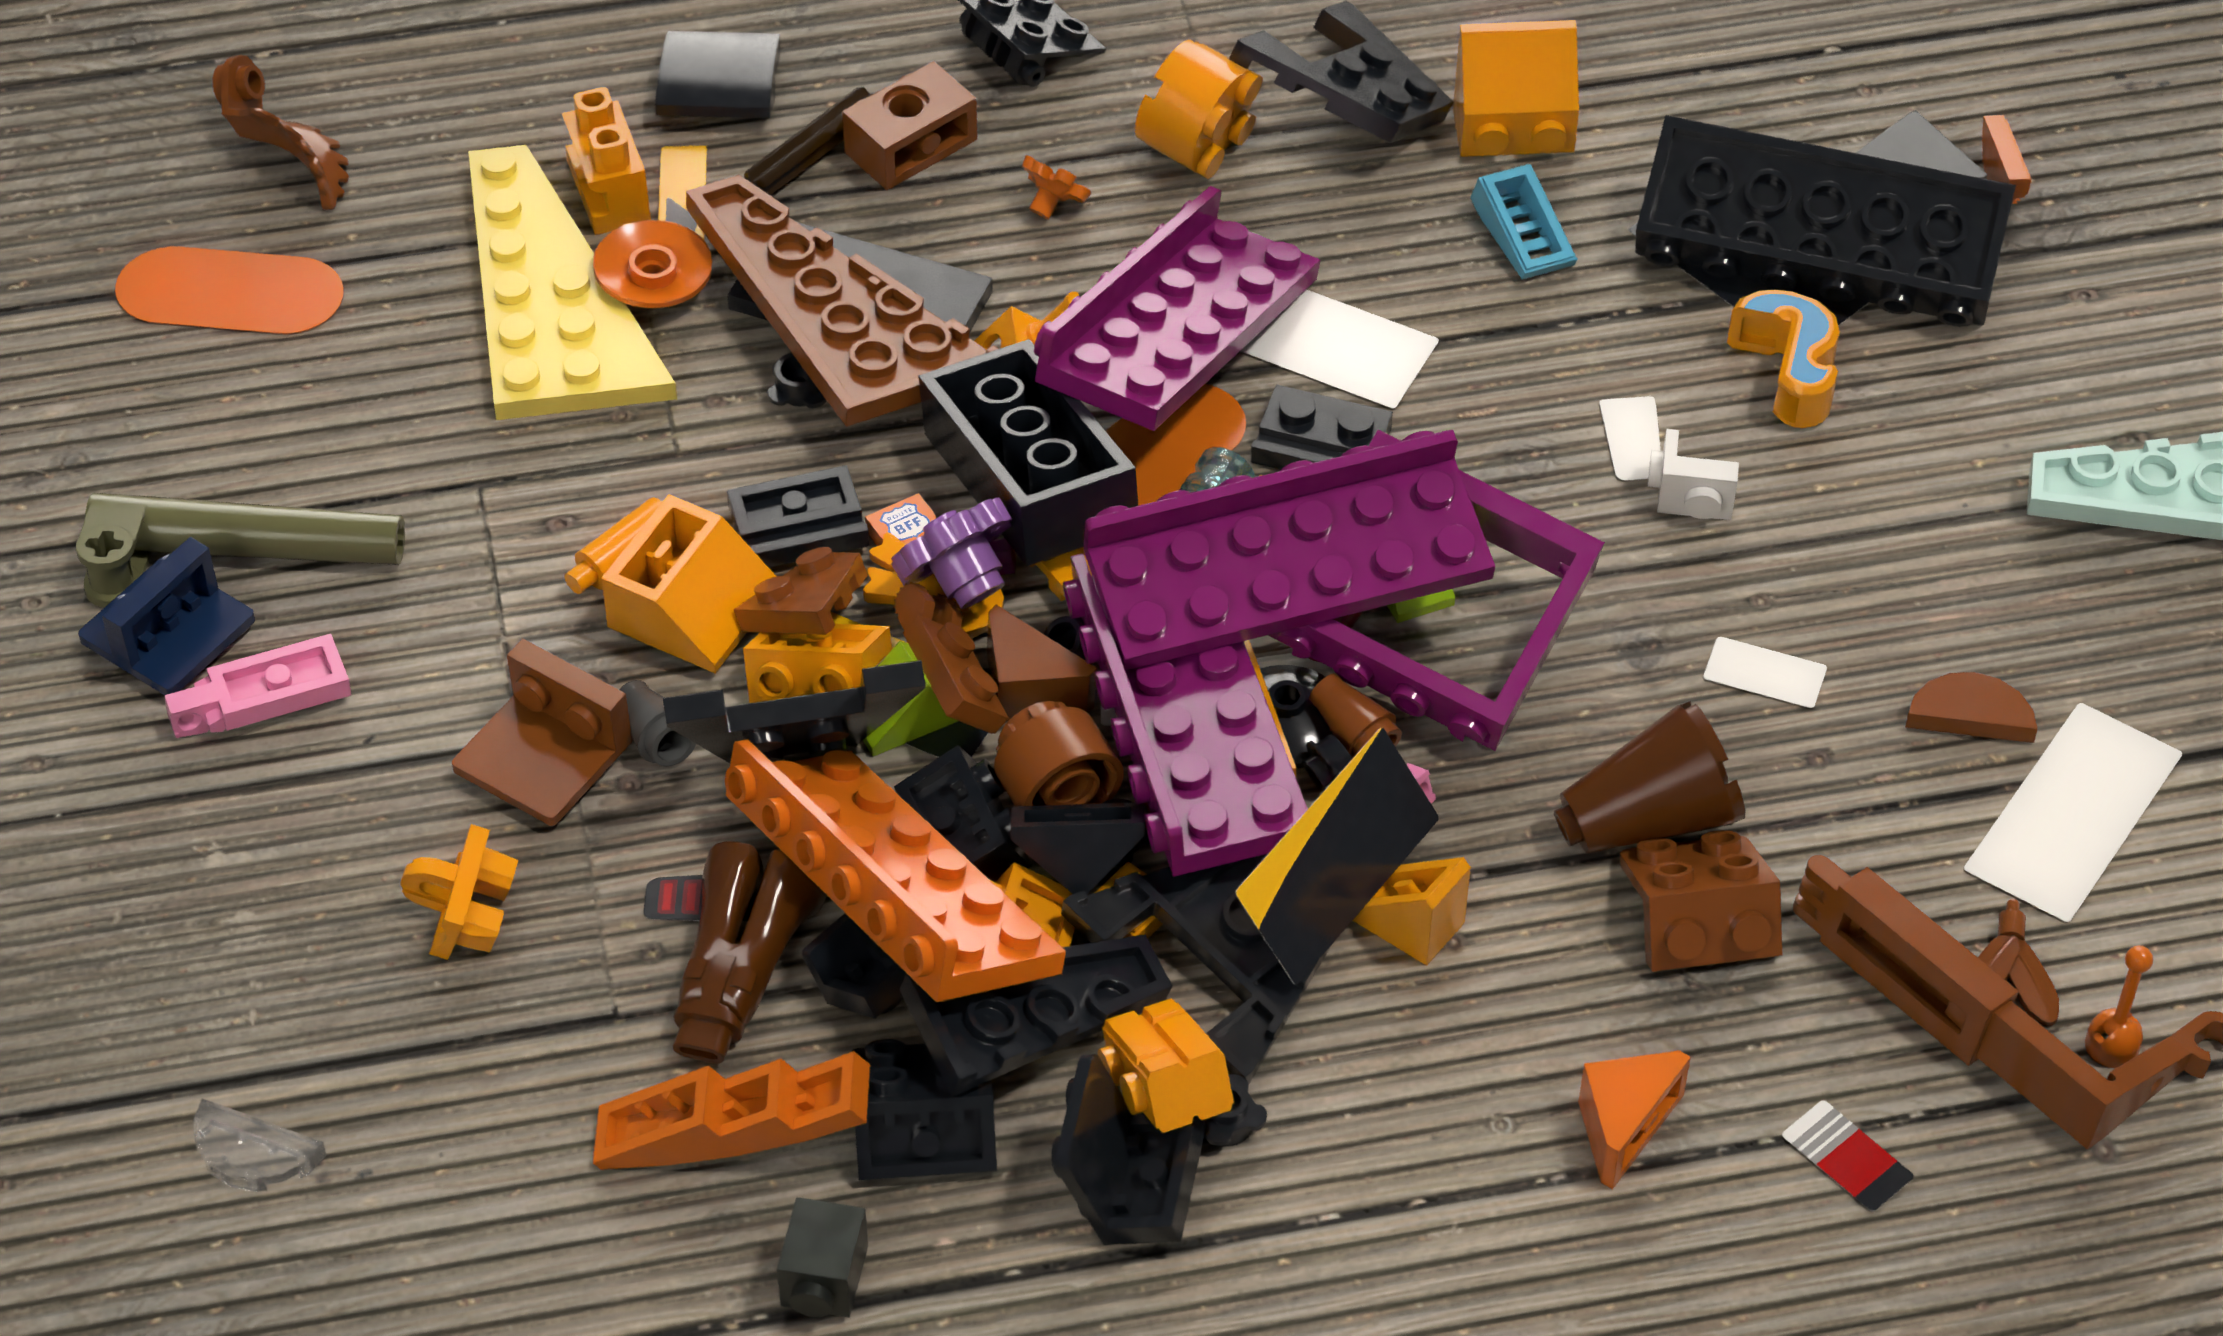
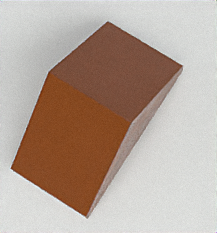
[987,605,1097,722]

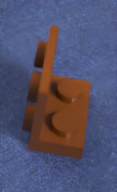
[452,638,632,826]

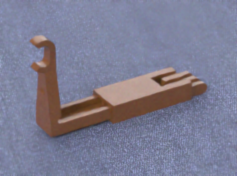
[1793,855,2223,1150]

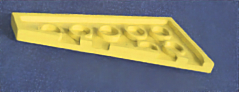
[468,145,677,420]

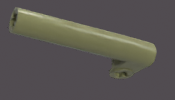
[76,493,405,608]

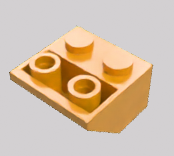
[601,494,776,674]

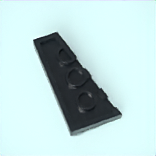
[899,935,1173,1097]

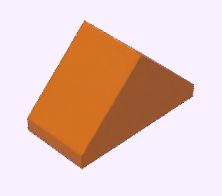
[1578,1050,1691,1189]

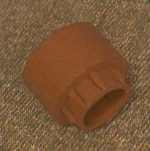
[994,701,1124,806]

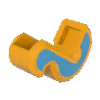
[1727,290,1840,428]

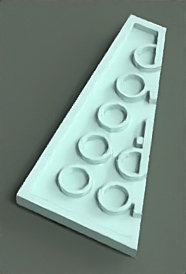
[2027,432,2223,540]

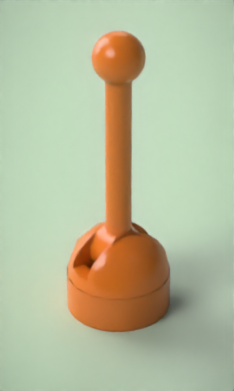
[2085,946,2153,1068]

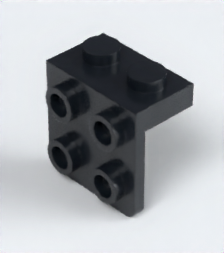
[1051,1054,1206,1245]

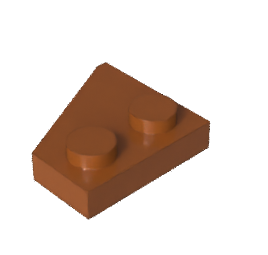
[734,547,868,635]

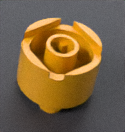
[1135,39,1263,179]

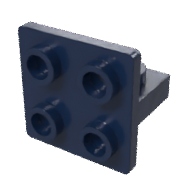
[78,537,255,695]

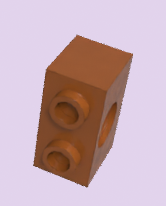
[842,61,978,191]

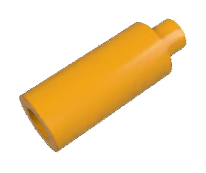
[564,497,662,594]

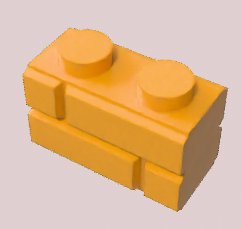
[1097,998,1234,1133]

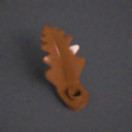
[213,55,349,210]

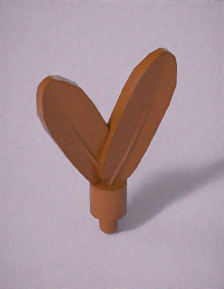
[1978,898,2059,1026]

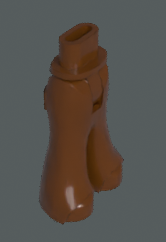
[673,841,827,1064]

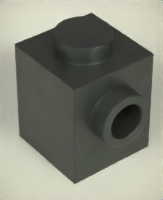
[777,1197,868,1318]

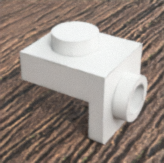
[1647,429,1739,520]

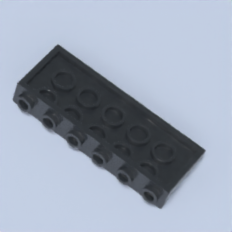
[1635,115,2016,327]

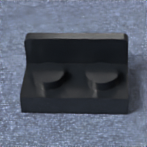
[894,745,1032,874]

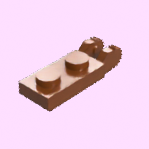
[893,581,1009,734]

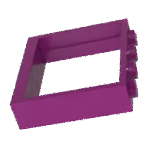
[1268,429,1605,751]

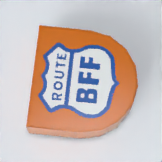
[865,493,936,546]

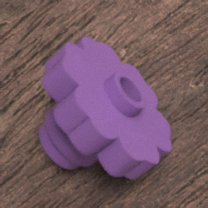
[891,497,1012,609]

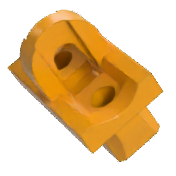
[401,824,518,960]

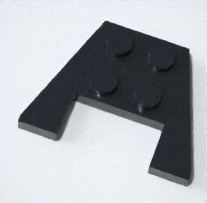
[1229,0,1454,143]
[663,660,926,763]
[1061,853,1332,1084]

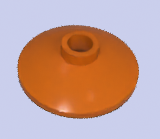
[593,220,712,308]

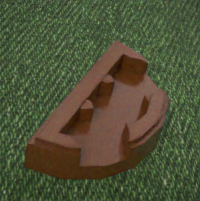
[1905,672,2038,743]

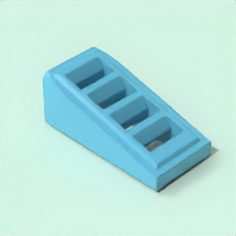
[1470,164,1577,280]

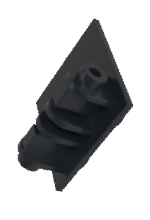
[958,0,1106,87]

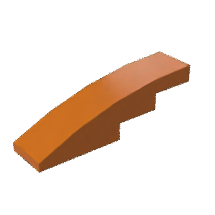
[593,1051,870,1170]

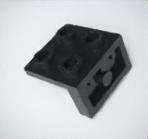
[851,1039,997,1181]

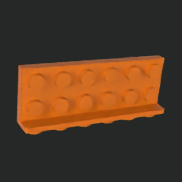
[725,739,1066,1002]

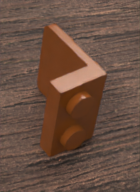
[1620,830,1783,972]

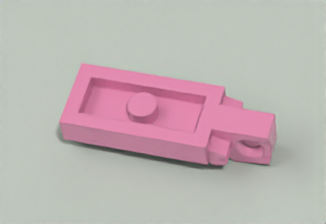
[165,634,351,738]

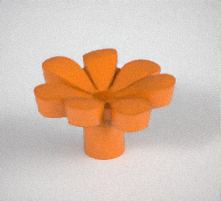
[1022,155,1092,220]

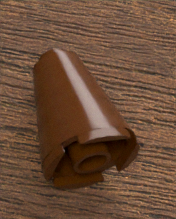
[1554,701,1745,853]

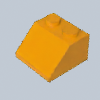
[1453,20,1579,157]

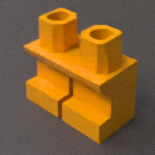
[562,87,651,235]

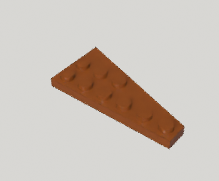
[686,175,999,427]

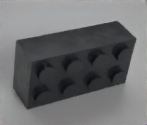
[918,339,1138,567]

